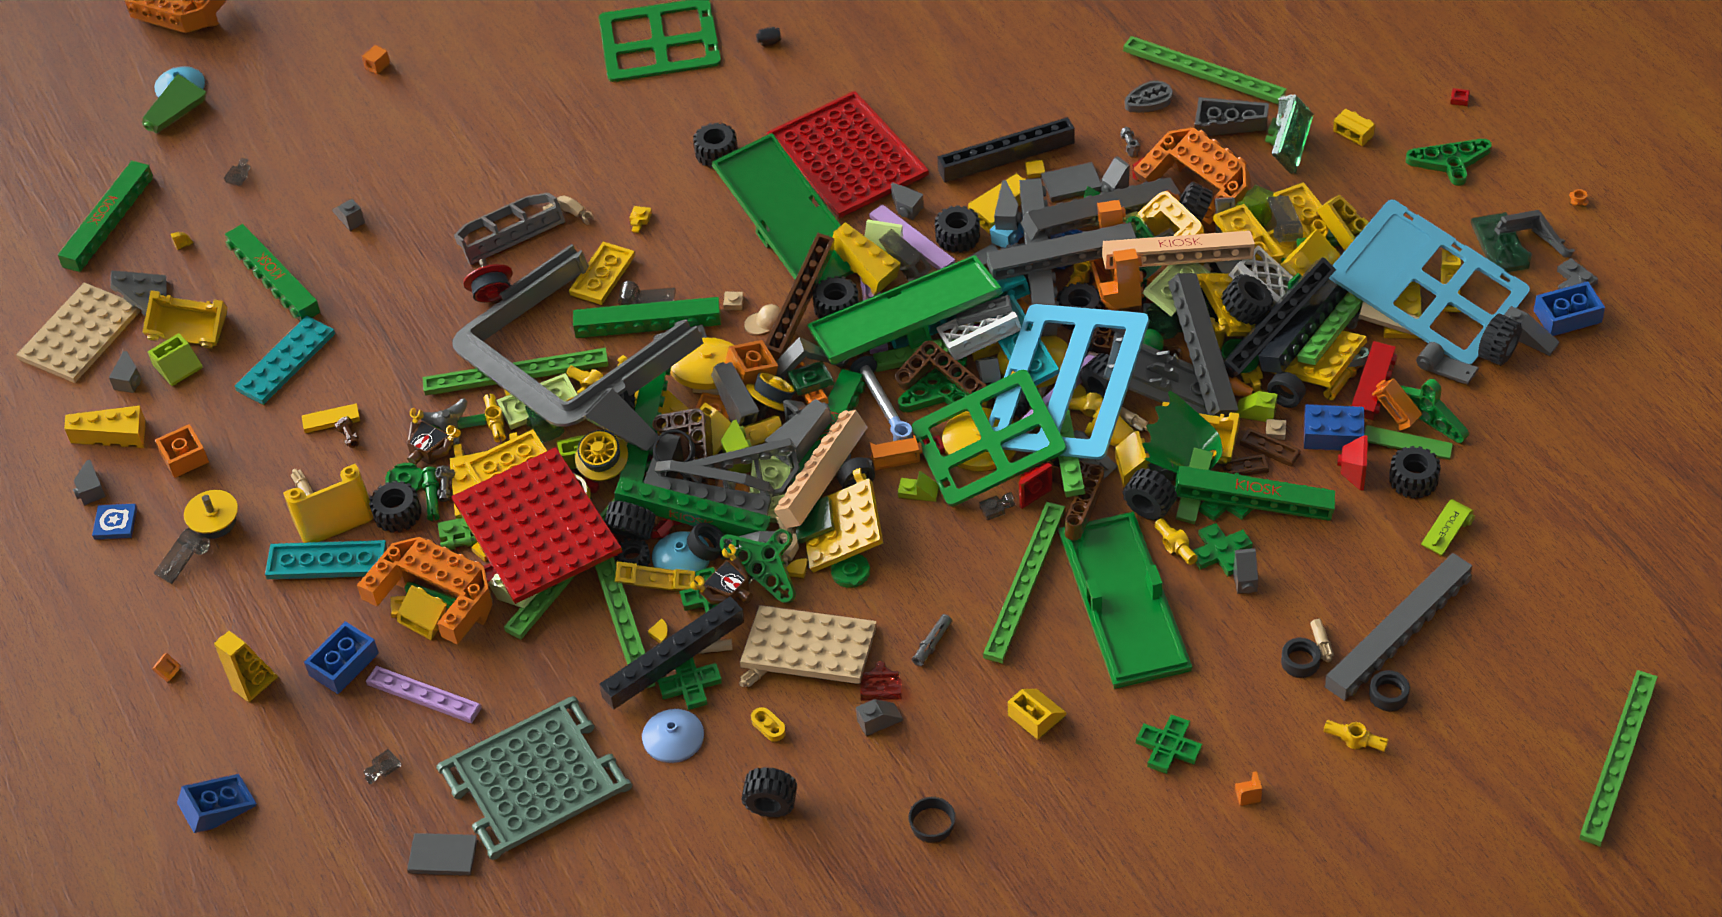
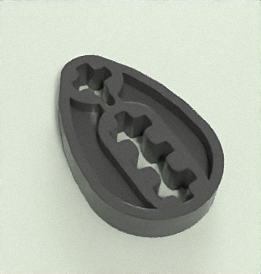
[1125,81,1172,112]

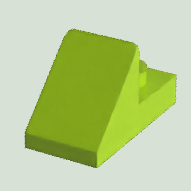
[898,471,939,502]

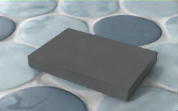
[1041,162,1102,202]
[407,833,478,876]

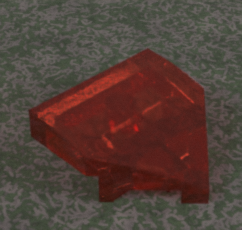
[860,661,902,701]

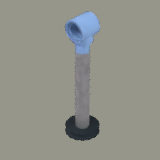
[850,355,912,441]

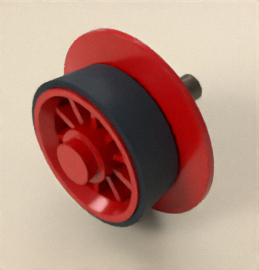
[463,259,513,303]

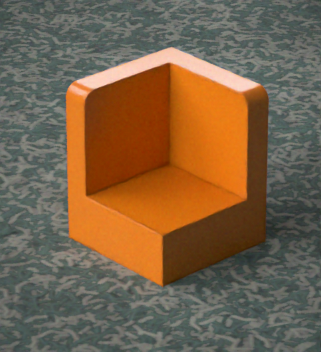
[362,45,390,74]
[1235,771,1262,806]

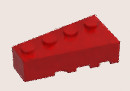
[1351,341,1398,420]

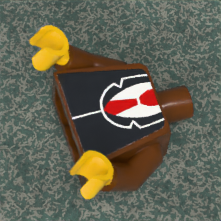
[407,408,461,465]
[690,544,753,605]

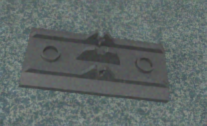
[1103,332,1208,415]

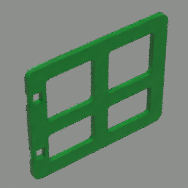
[599,0,721,82]
[912,370,1067,507]

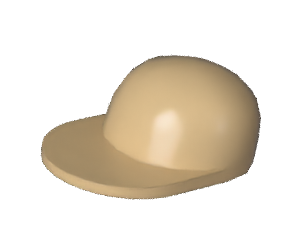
[744,304,781,335]

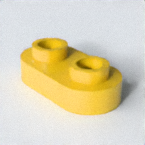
[751,707,786,741]

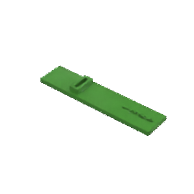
[1364,425,1453,460]

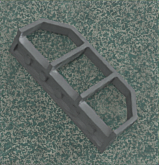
[454,193,566,265]
[679,438,800,497]
[655,460,774,515]

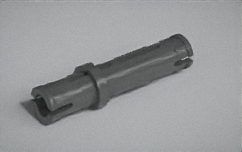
[912,614,952,666]

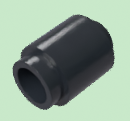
[756,27,781,46]

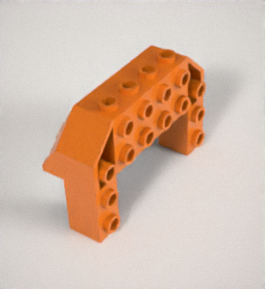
[125,0,227,33]
[1133,127,1251,233]
[1089,200,1144,312]
[357,537,493,645]

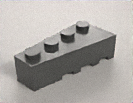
[1195,97,1269,136]

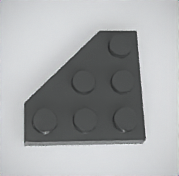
[110,270,166,316]

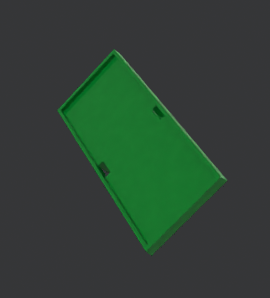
[712,133,854,284]
[807,255,1003,364]
[1058,512,1192,689]

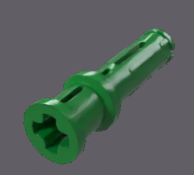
[421,467,440,521]

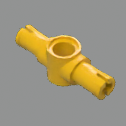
[1066,261,1092,287]
[567,365,603,389]
[1068,393,1122,418]
[484,394,506,442]
[1155,518,1197,565]
[1323,720,1388,752]

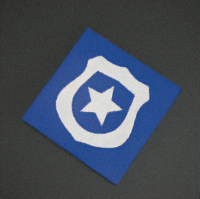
[92,504,137,539]

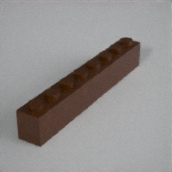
[765,233,835,361]

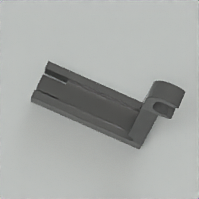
[1495,210,1575,257]
[776,337,849,380]

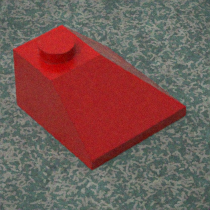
[1337,435,1368,491]
[1019,463,1052,509]

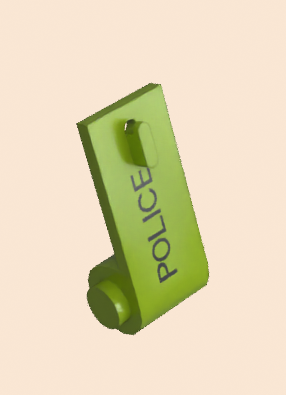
[1421,499,1475,556]

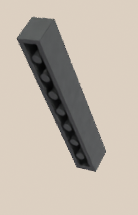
[987,222,1136,280]
[1168,273,1238,418]

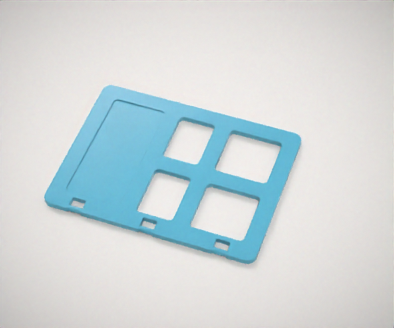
[1329,200,1530,365]

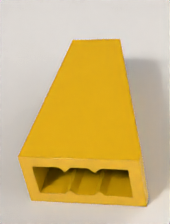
[968,174,1026,234]

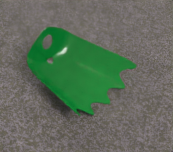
[1142,391,1223,473]

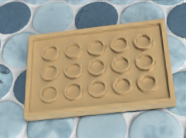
[16,283,141,383]
[740,605,877,684]

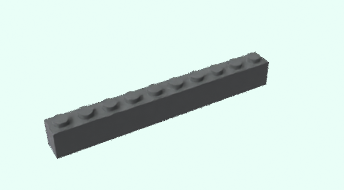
[1021,177,1181,240]
[1020,178,1061,336]
[1325,553,1472,701]

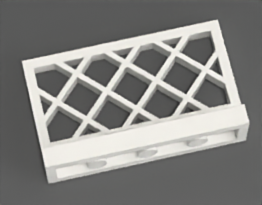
[1229,245,1293,311]
[936,296,1021,361]

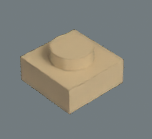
[723,292,744,310]
[1266,419,1286,440]

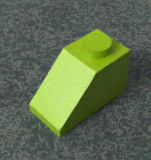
[1236,391,1278,422]

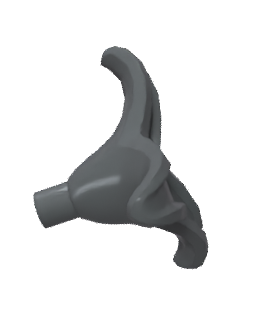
[421,398,468,445]

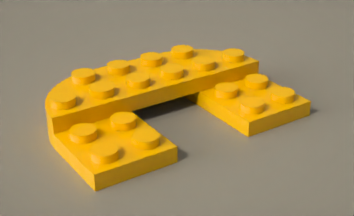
[1213,182,1329,264]

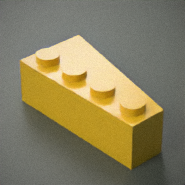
[1316,195,1369,251]
[833,222,901,296]
[64,406,146,448]
[214,631,279,702]

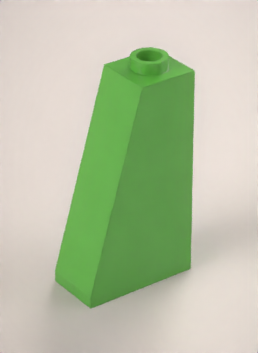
[142,73,206,134]

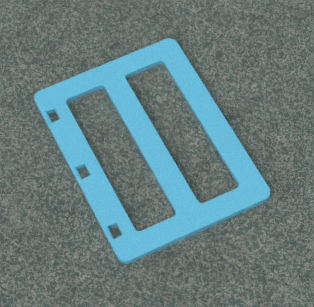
[989,304,1149,460]

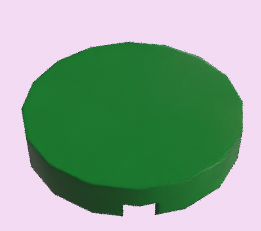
[385,463,424,492]
[831,554,870,588]

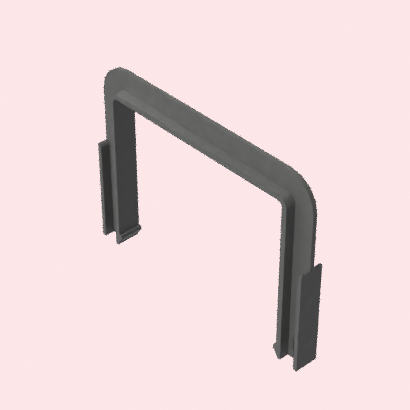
[453,244,704,427]

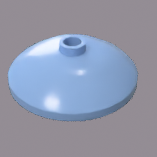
[642,709,704,763]

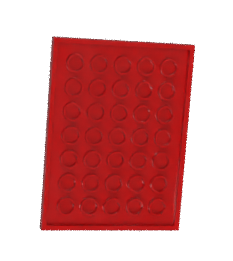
[767,91,929,218]
[451,447,622,604]

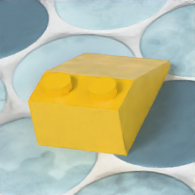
[1280,229,1341,277]

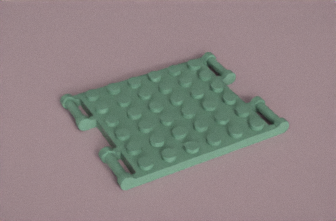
[437,696,632,860]

